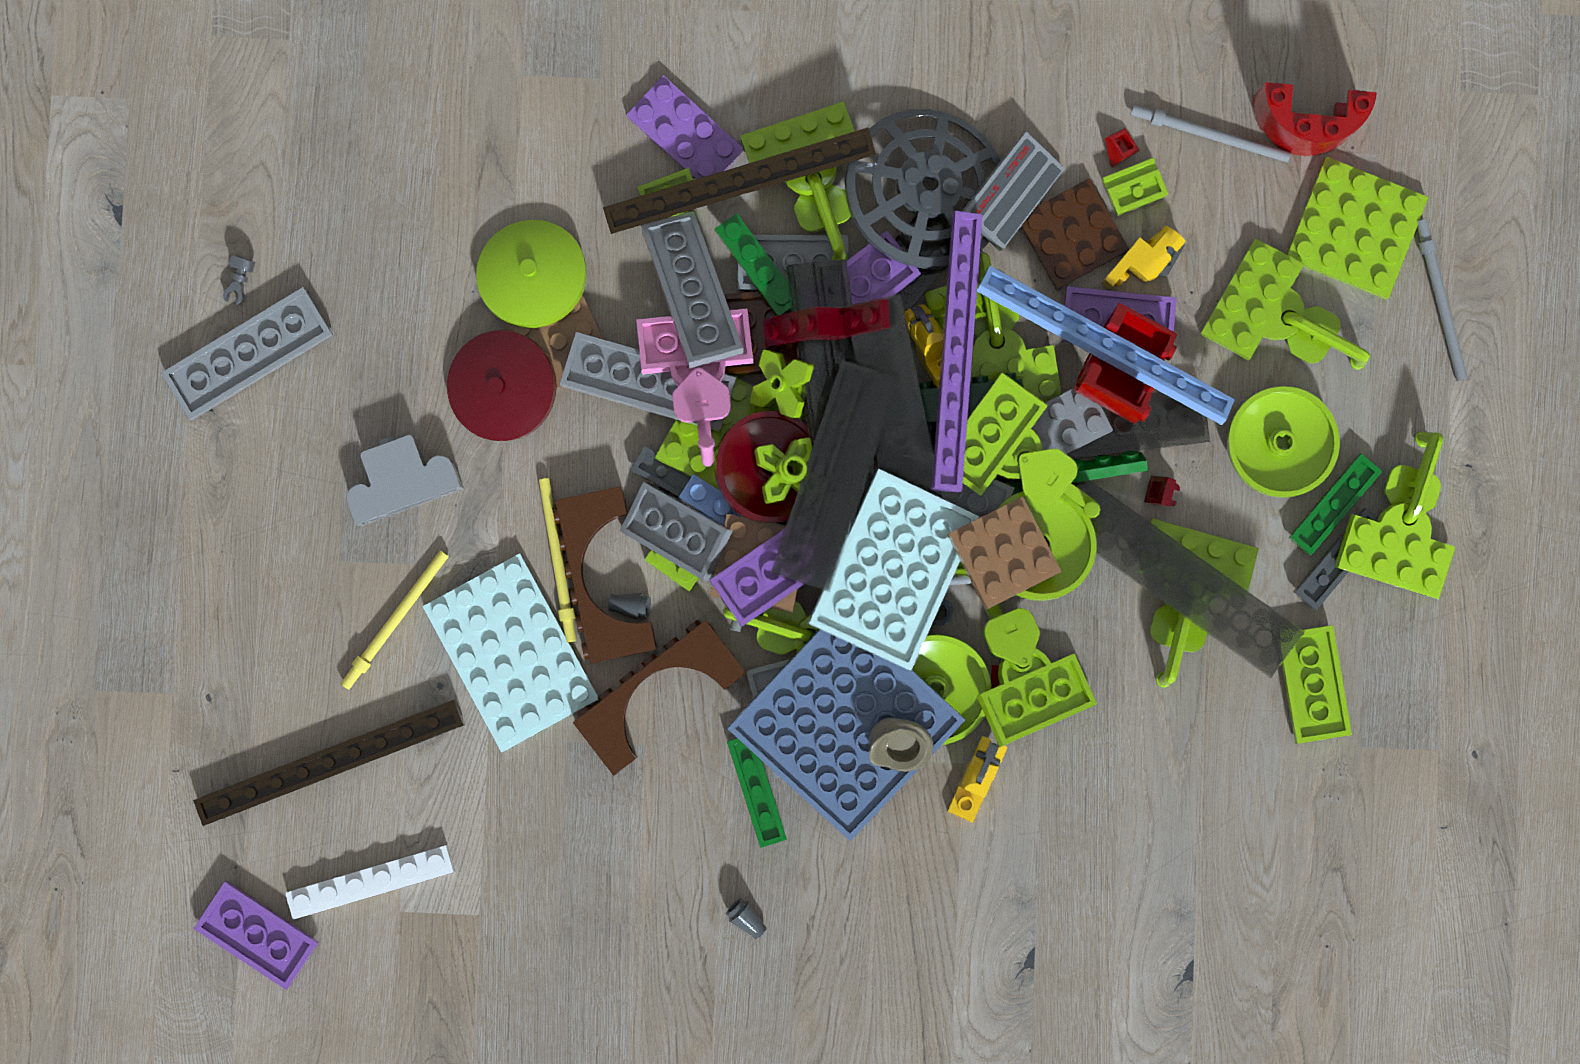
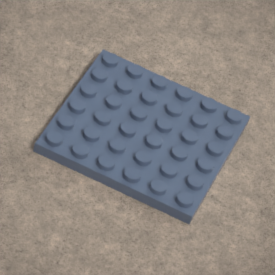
[727,629,965,841]

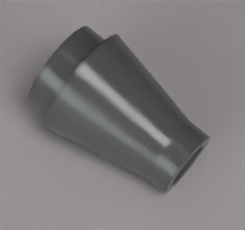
[608,593,651,620]
[726,898,767,940]

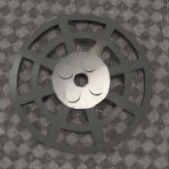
[845,109,1001,269]

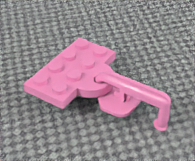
[636,309,753,466]

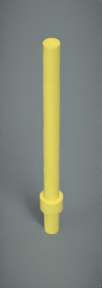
[539,478,577,643]
[340,550,449,690]

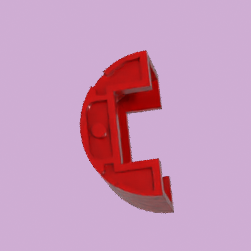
[1253,82,1377,156]
[1074,302,1177,423]

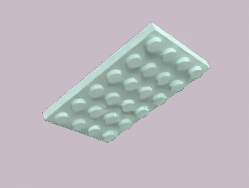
[808,469,980,670]
[422,553,598,753]

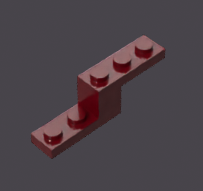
[763,299,890,347]

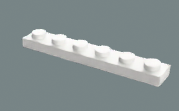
[285,845,455,920]

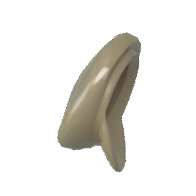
[869,718,933,772]

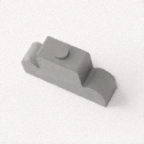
[347,435,464,526]

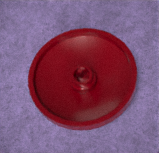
[447,330,557,441]
[714,411,826,524]

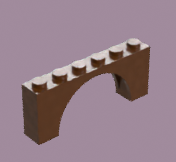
[552,486,657,664]
[573,620,746,776]

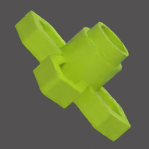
[750,350,814,418]
[754,438,821,503]

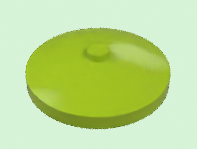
[476,220,587,328]
[1227,386,1340,498]
[997,491,1097,601]
[912,634,991,745]

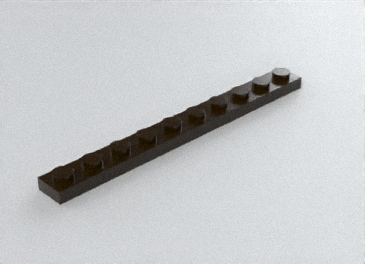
[603,127,876,234]
[193,700,465,826]

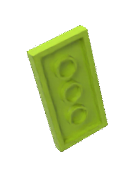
[1276,625,1352,744]

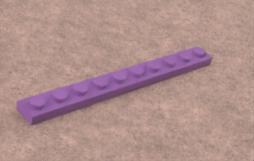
[932,211,983,492]

